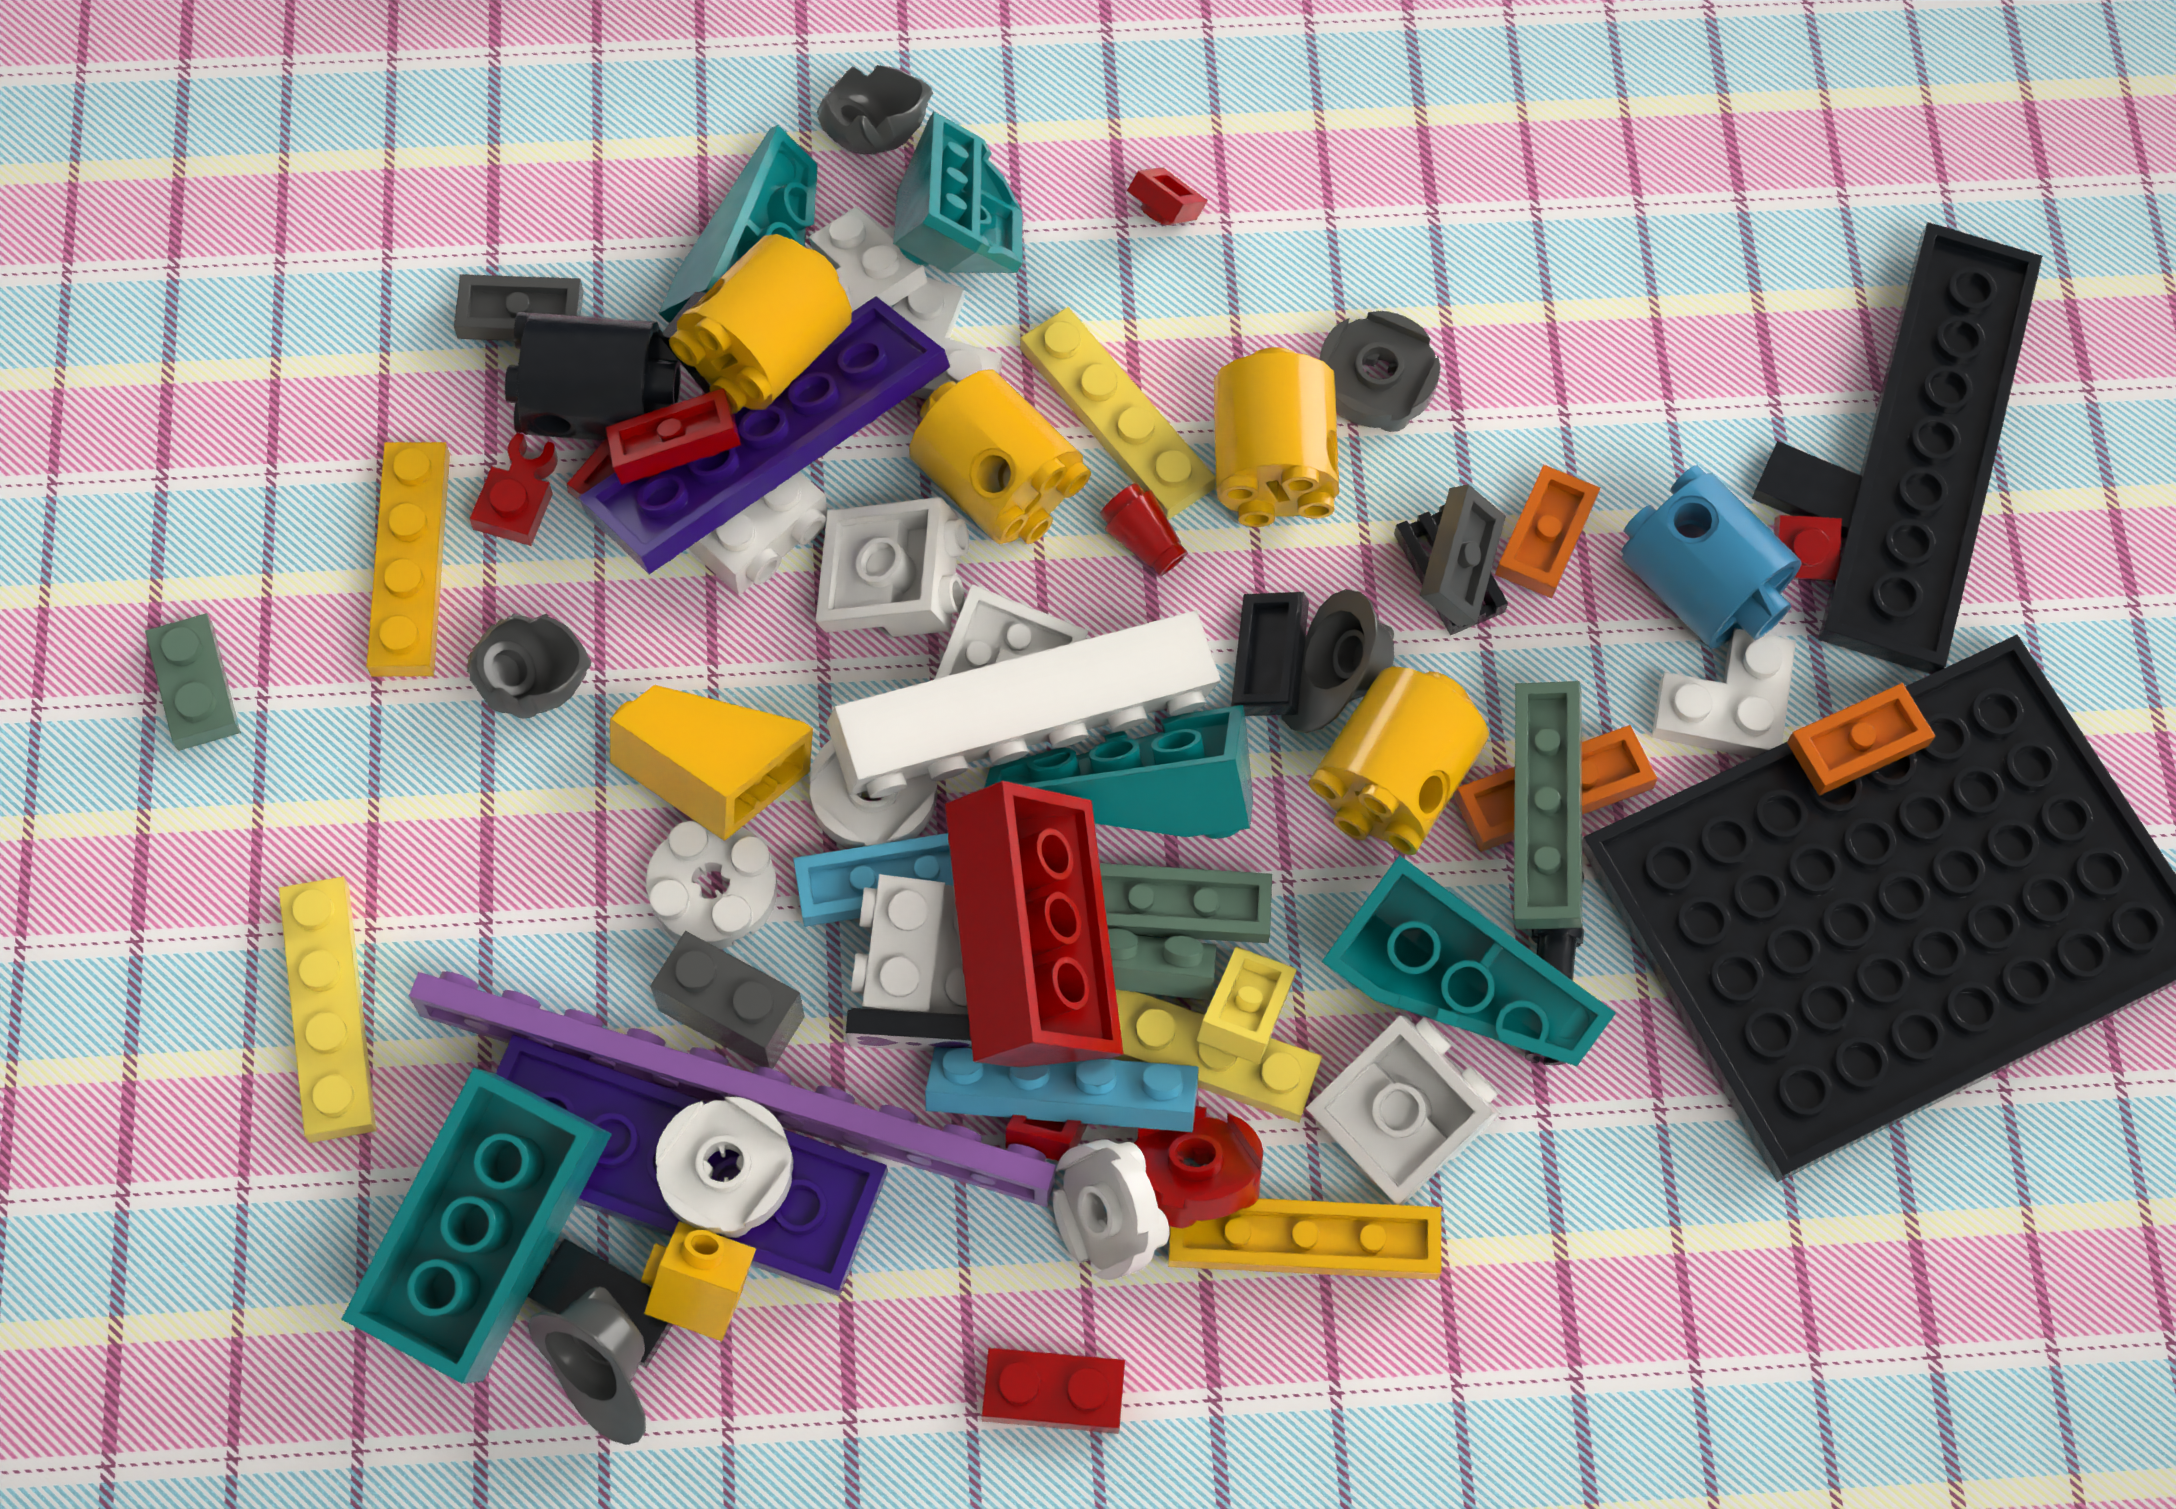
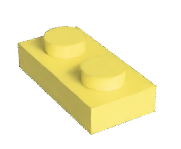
[1196,946,1297,1064]

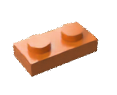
[1495,465,1600,599]
[1787,683,1935,795]

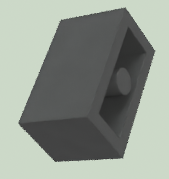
[650,931,805,1069]

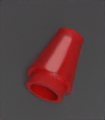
[1100,483,1188,576]

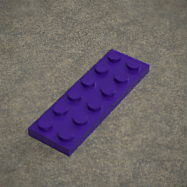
[578,296,950,575]
[496,1035,888,1297]

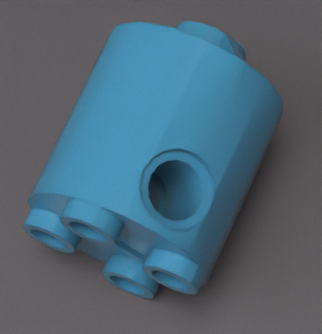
[1621,465,1802,649]

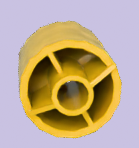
[669,234,852,413]
[1213,347,1340,527]
[909,369,1091,544]
[1308,666,1490,855]

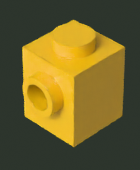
[641,1221,756,1341]

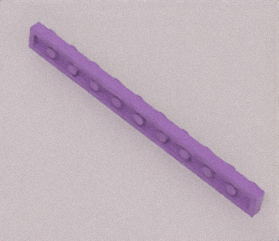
[409,971,1056,1208]

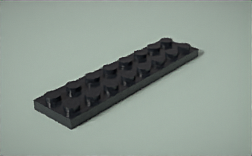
[1818,222,2043,674]

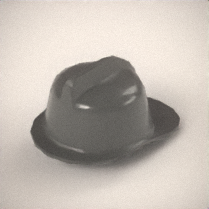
[1281,589,1395,733]
[528,1287,646,1445]

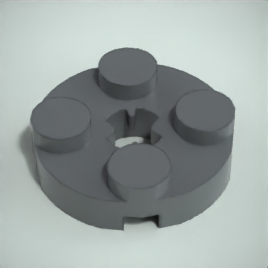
[1319,311,1441,432]

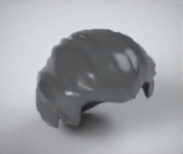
[816,65,933,154]
[466,613,591,719]

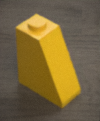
[609,685,813,841]

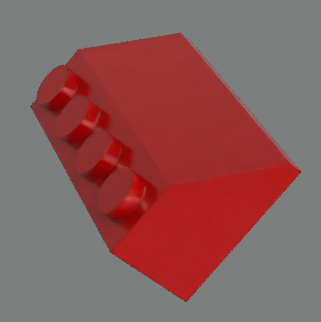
[945,781,1124,1068]

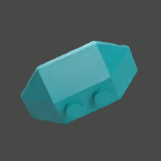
[893,111,1023,273]

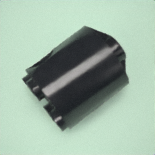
[505,312,681,441]

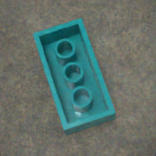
[341,1068,612,1384]

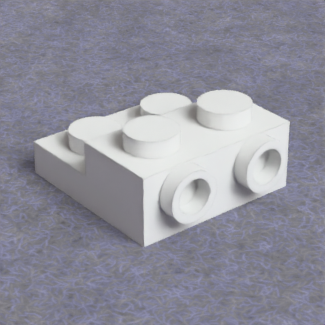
[687,471,827,596]
[815,497,969,637]
[851,874,968,1015]
[1306,1015,1501,1205]

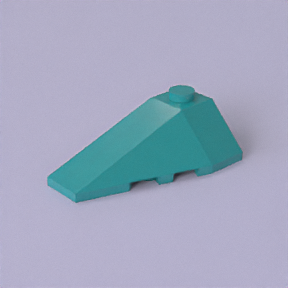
[658,125,818,324]
[984,705,1253,839]
[1321,855,1616,1067]

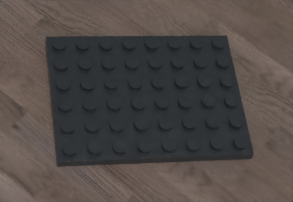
[1582,634,2176,1182]

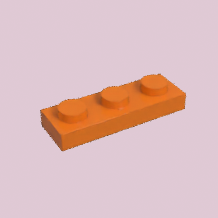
[1454,725,1658,852]

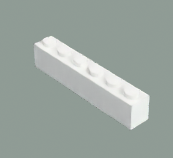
[827,610,1221,798]

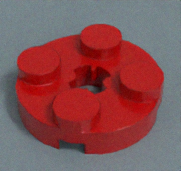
[1134,1106,1263,1228]

